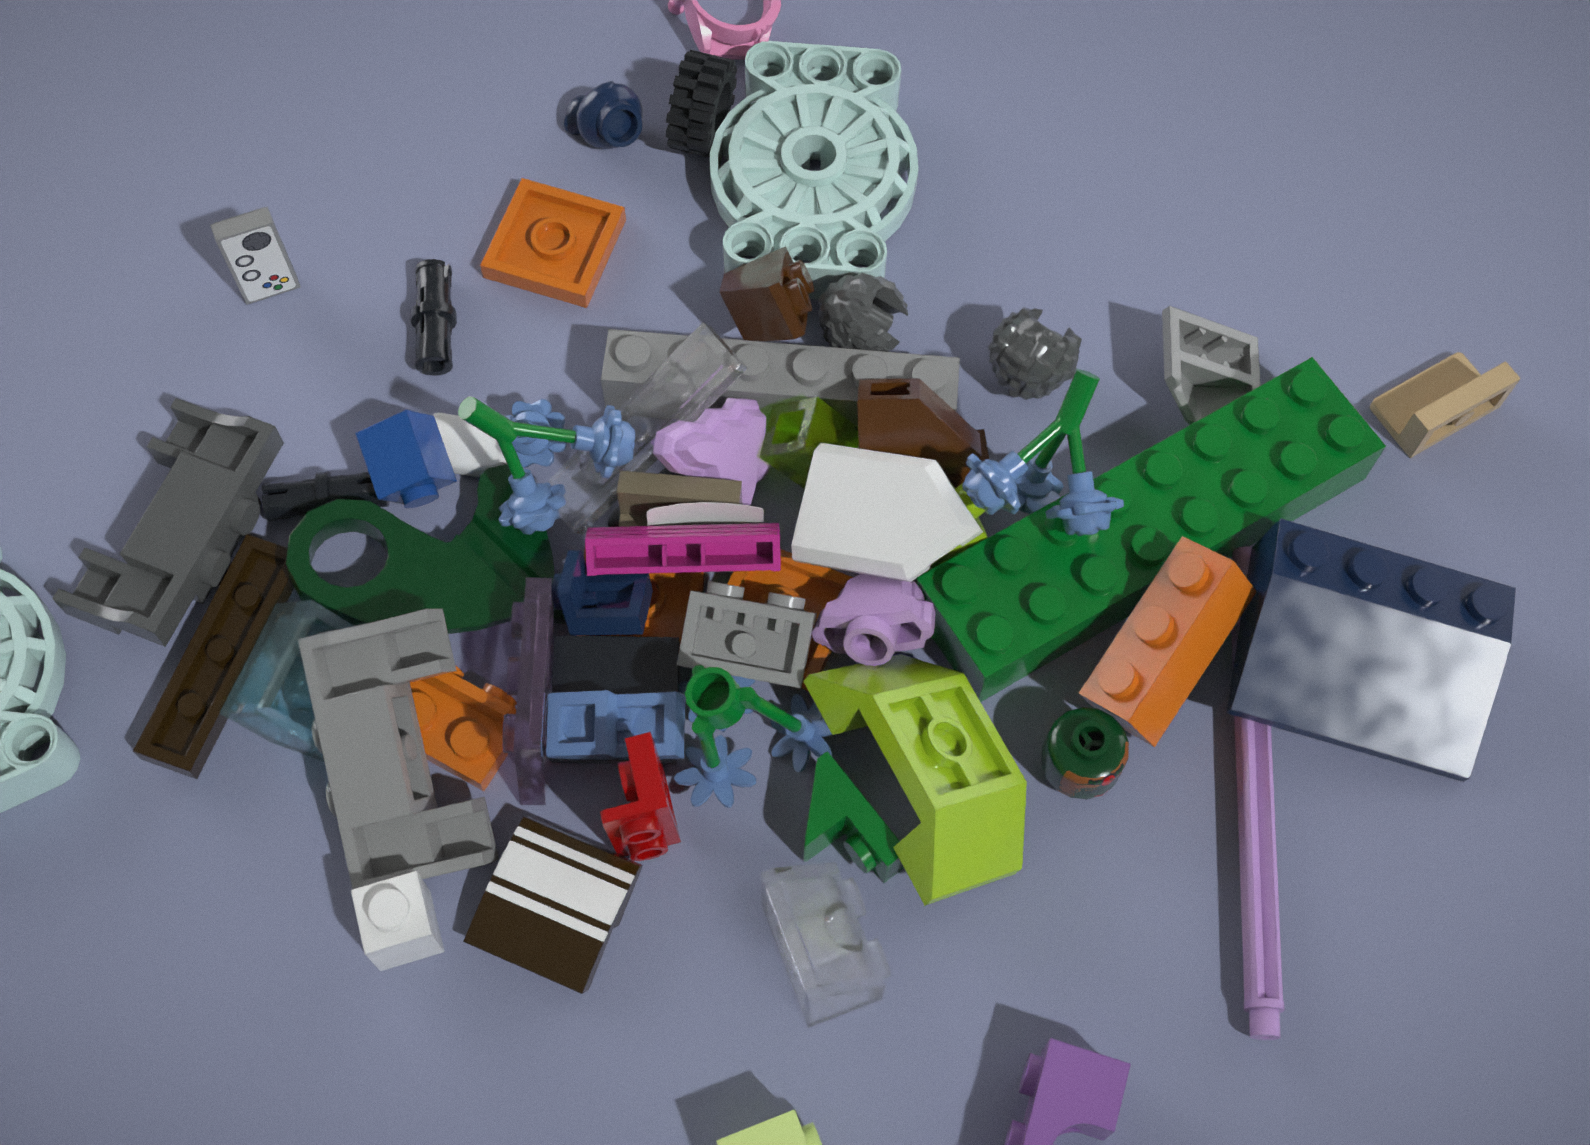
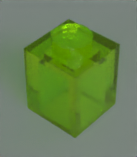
[759,397,859,489]

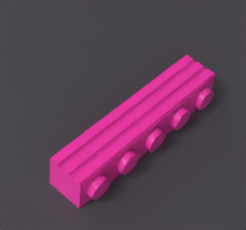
[585,523,781,576]

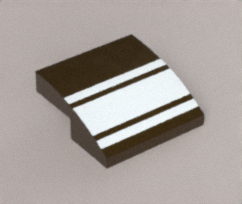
[463,816,643,994]

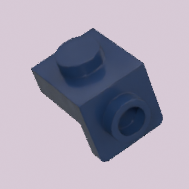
[552,550,653,636]

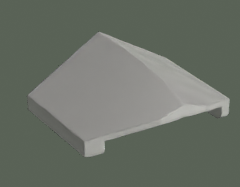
[1162,306,1261,425]

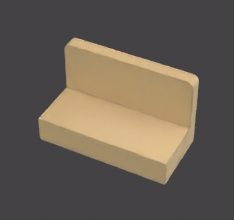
[1370,352,1521,458]

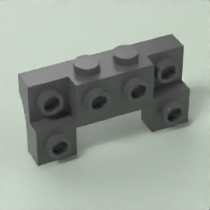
[52,398,284,647]

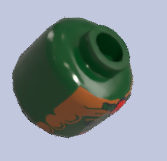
[1041,707,1129,800]

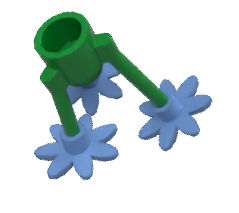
[674,665,832,808]

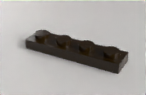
[133,534,294,779]

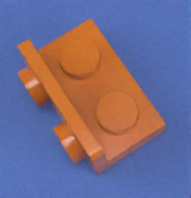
[410,665,525,791]

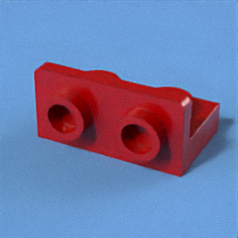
[600,732,681,861]

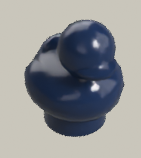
[564,81,643,149]

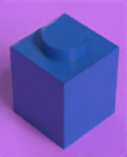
[355,410,457,508]

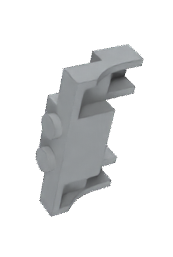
[298,609,499,890]

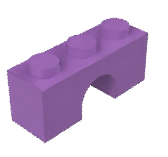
[1004,1038,1131,1145]

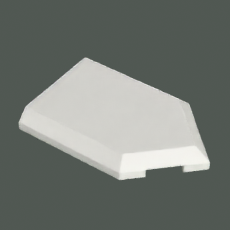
[791,443,983,582]

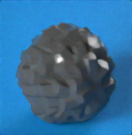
[818,273,908,352]
[988,307,1082,400]

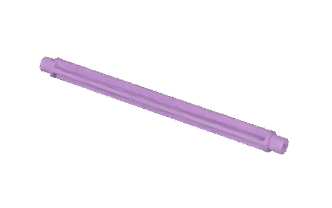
[1231,547,1285,1040]

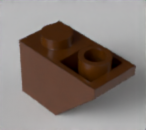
[719,246,814,341]
[858,378,981,474]

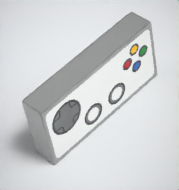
[210,207,301,305]

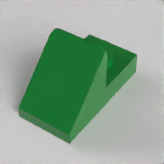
[803,751,904,883]

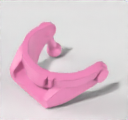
[668,0,781,60]

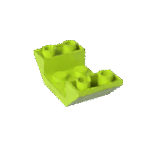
[803,654,1027,906]

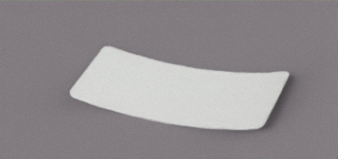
[647,502,764,526]

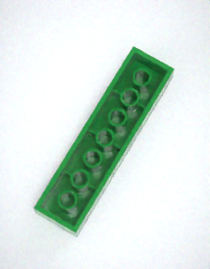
[916,357,1386,702]

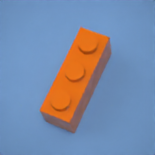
[1079,536,1257,747]

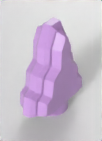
[651,398,772,505]
[812,573,936,666]

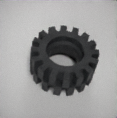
[666,50,737,158]

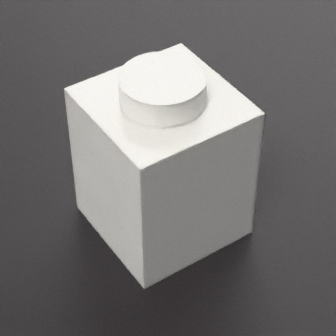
[351,871,445,971]

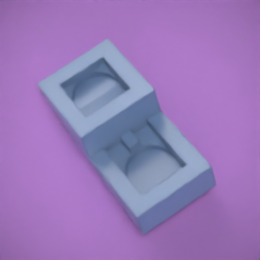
[546,690,685,760]

